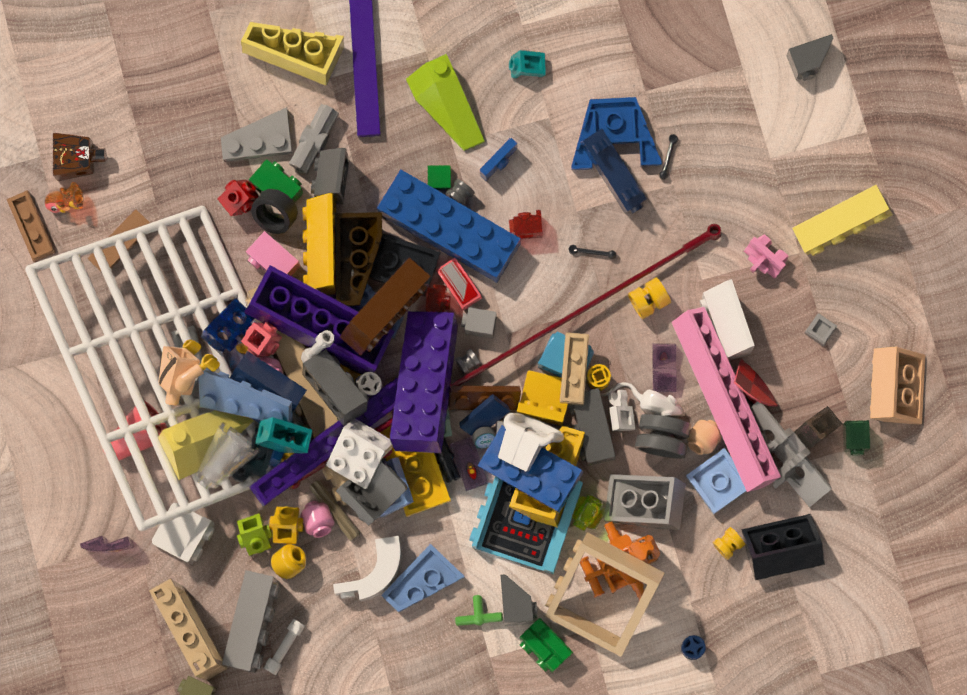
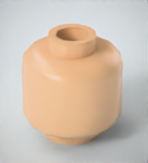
[687,420,722,455]

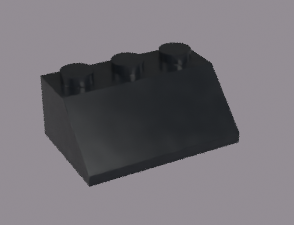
[741,514,825,580]

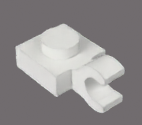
[608,390,635,431]

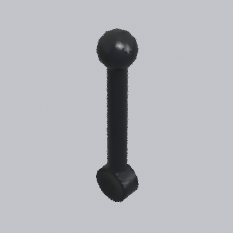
[659,134,678,180]
[568,245,617,259]

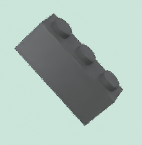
[302,349,368,426]
[568,388,615,466]

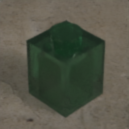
[843,420,870,456]

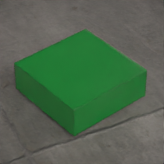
[428,165,451,190]

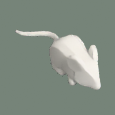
[600,382,685,418]

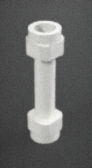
[301,330,334,363]
[264,619,305,675]

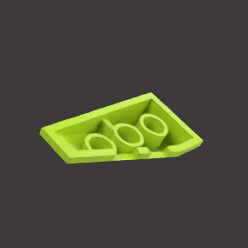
[406,54,485,151]

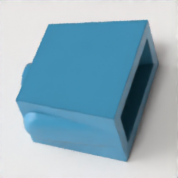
[538,331,594,378]

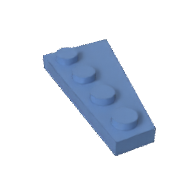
[198,368,292,423]

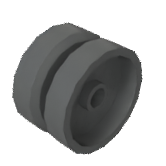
[635,414,691,459]

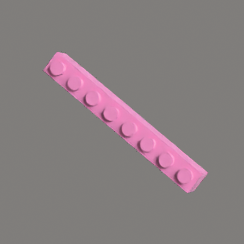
[672,307,781,492]

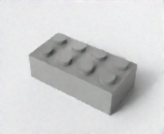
[222,570,281,673]

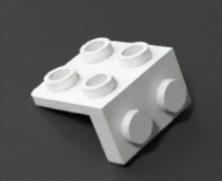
[152,503,215,565]

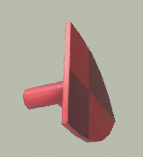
[734,359,778,407]

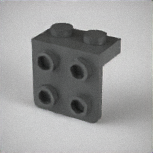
[336,459,407,526]

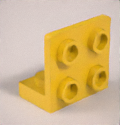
[517,370,568,426]

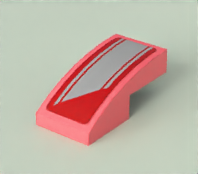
[436,258,482,311]

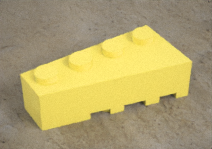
[241,22,344,85]
[792,185,893,256]

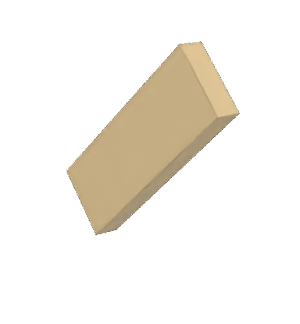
[560,332,589,405]

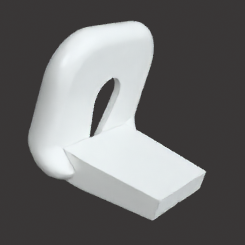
[498,413,564,472]

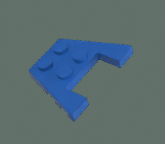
[571,97,662,170]

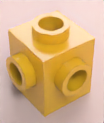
[269,506,304,544]

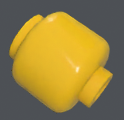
[271,544,306,579]

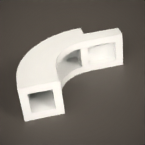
[333,536,402,601]

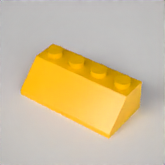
[302,193,336,295]

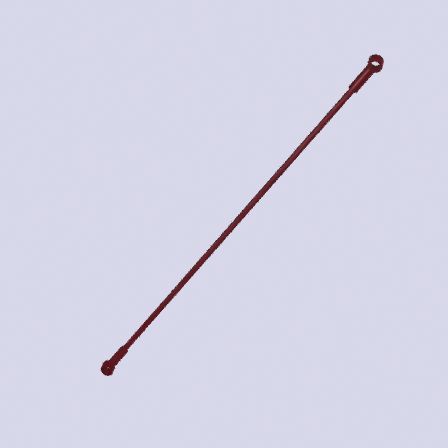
[289,224,722,489]

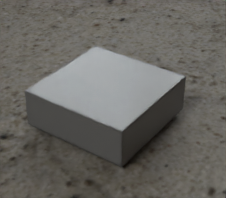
[805,313,837,346]

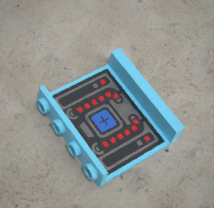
[469,477,583,574]

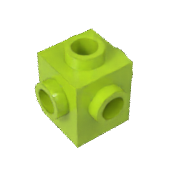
[237,513,273,556]

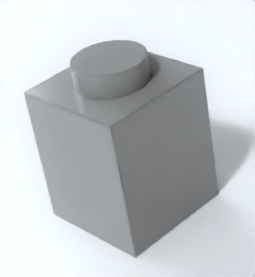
[461,307,497,339]

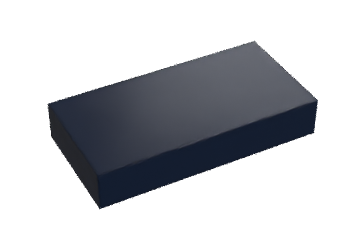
[459,394,510,436]

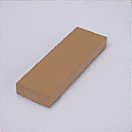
[6,190,55,262]
[87,209,150,271]

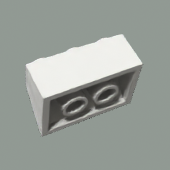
[700,279,755,361]

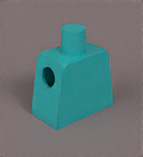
[256,417,312,453]

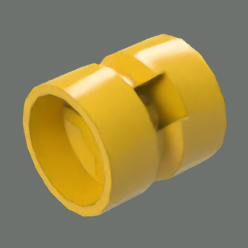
[628,277,671,319]

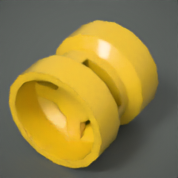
[587,364,611,391]
[712,527,746,560]

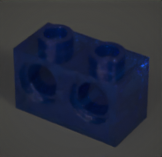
[200,298,255,355]

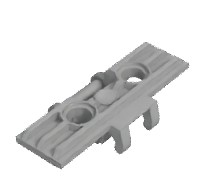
[750,402,832,507]

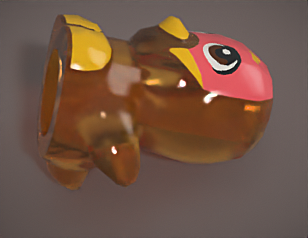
[45,182,84,213]

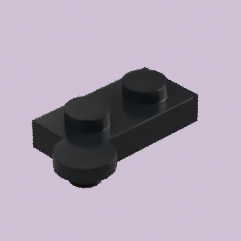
[231,428,273,482]

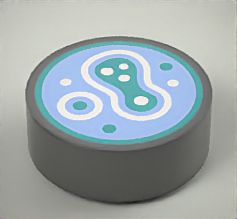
[472,427,496,449]

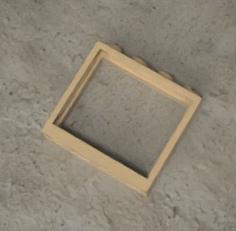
[545,532,665,657]
[149,579,228,680]

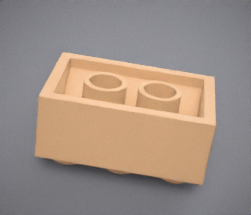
[870,347,925,425]

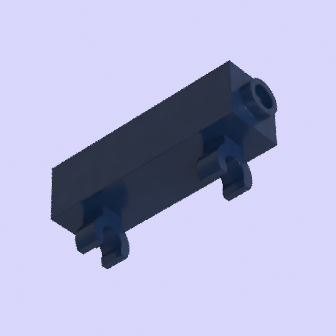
[580,129,647,214]

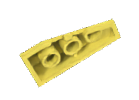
[158,410,253,480]

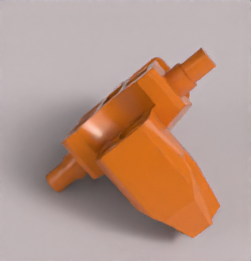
[580,521,660,601]

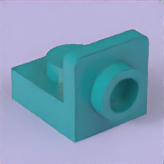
[509,50,546,78]

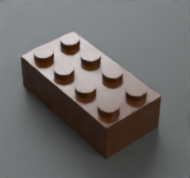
[340,258,431,356]

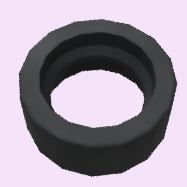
[251,189,298,234]

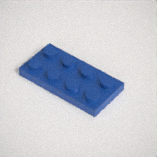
[478,425,584,513]

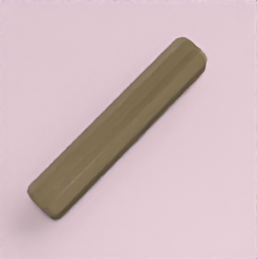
[309,480,360,541]

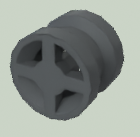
[446,179,475,206]

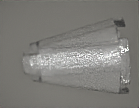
[196,422,260,490]

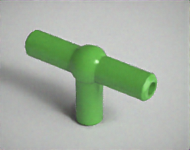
[455,595,503,626]

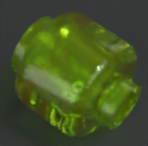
[572,494,605,531]

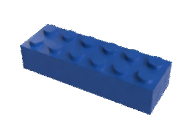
[377,169,521,283]

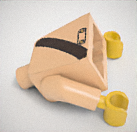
[159,339,220,406]

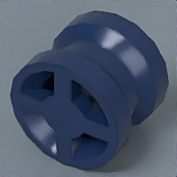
[681,635,706,660]

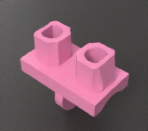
[744,235,789,279]

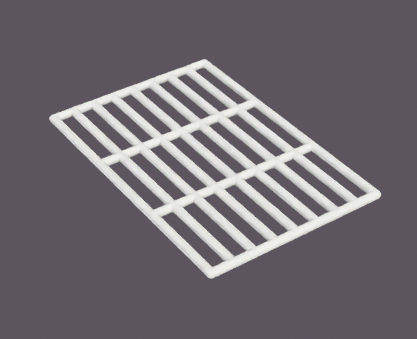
[25,206,311,531]

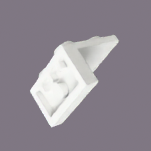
[326,418,393,489]

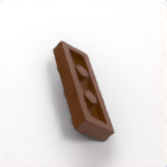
[448,386,521,410]

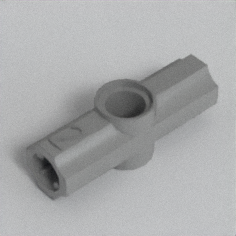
[289,104,339,174]

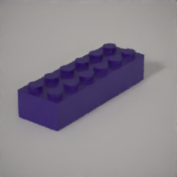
[244,265,395,375]
[390,311,458,453]

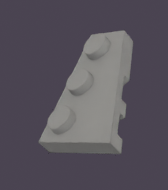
[221,107,292,162]

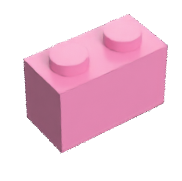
[246,231,301,276]

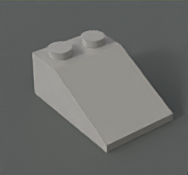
[604,474,686,530]

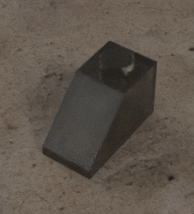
[794,406,843,451]

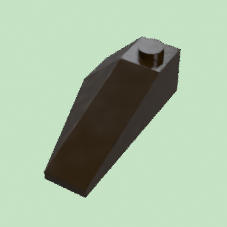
[335,212,382,306]

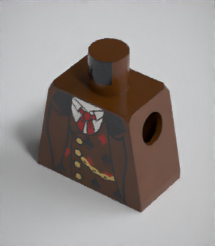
[53,133,107,181]

